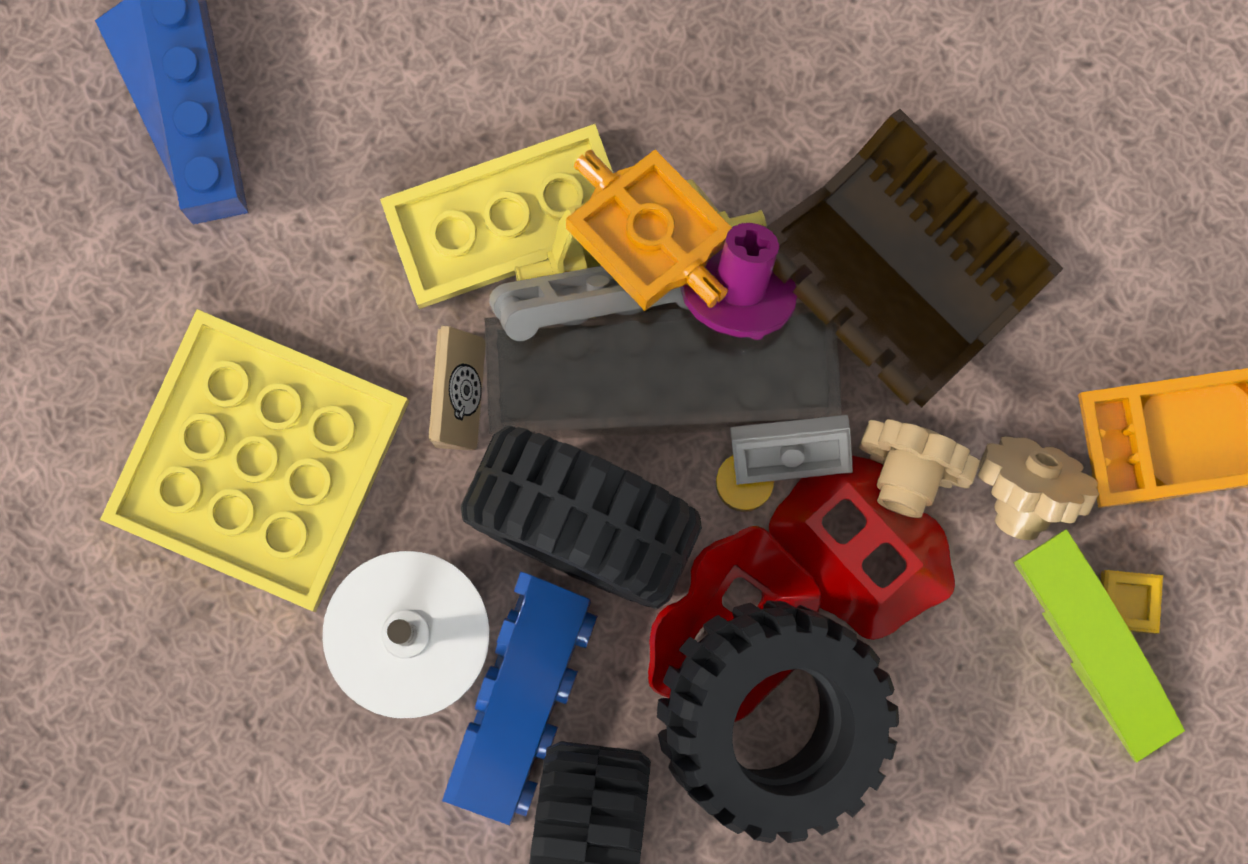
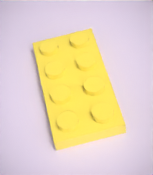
[380,124,613,309]

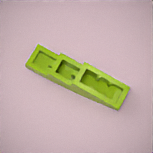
[1013,529,1185,763]

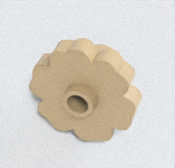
[859,419,980,518]
[978,437,1098,540]

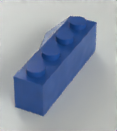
[95,0,248,225]
[442,572,598,825]

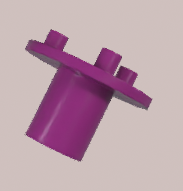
[680,223,797,340]

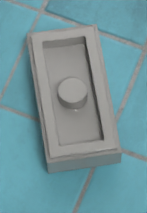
[730,415,853,485]

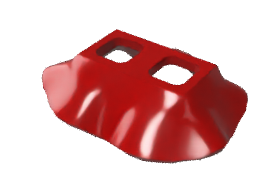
[769,456,955,640]
[648,526,822,722]

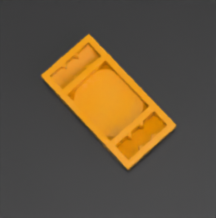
[1078,368,1248,508]

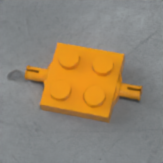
[566,149,732,311]

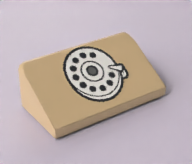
[429,326,486,451]

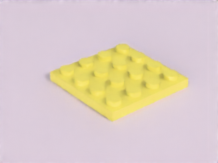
[100,309,409,612]

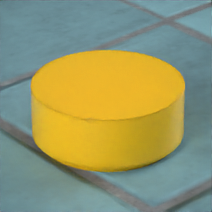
[716,455,774,512]

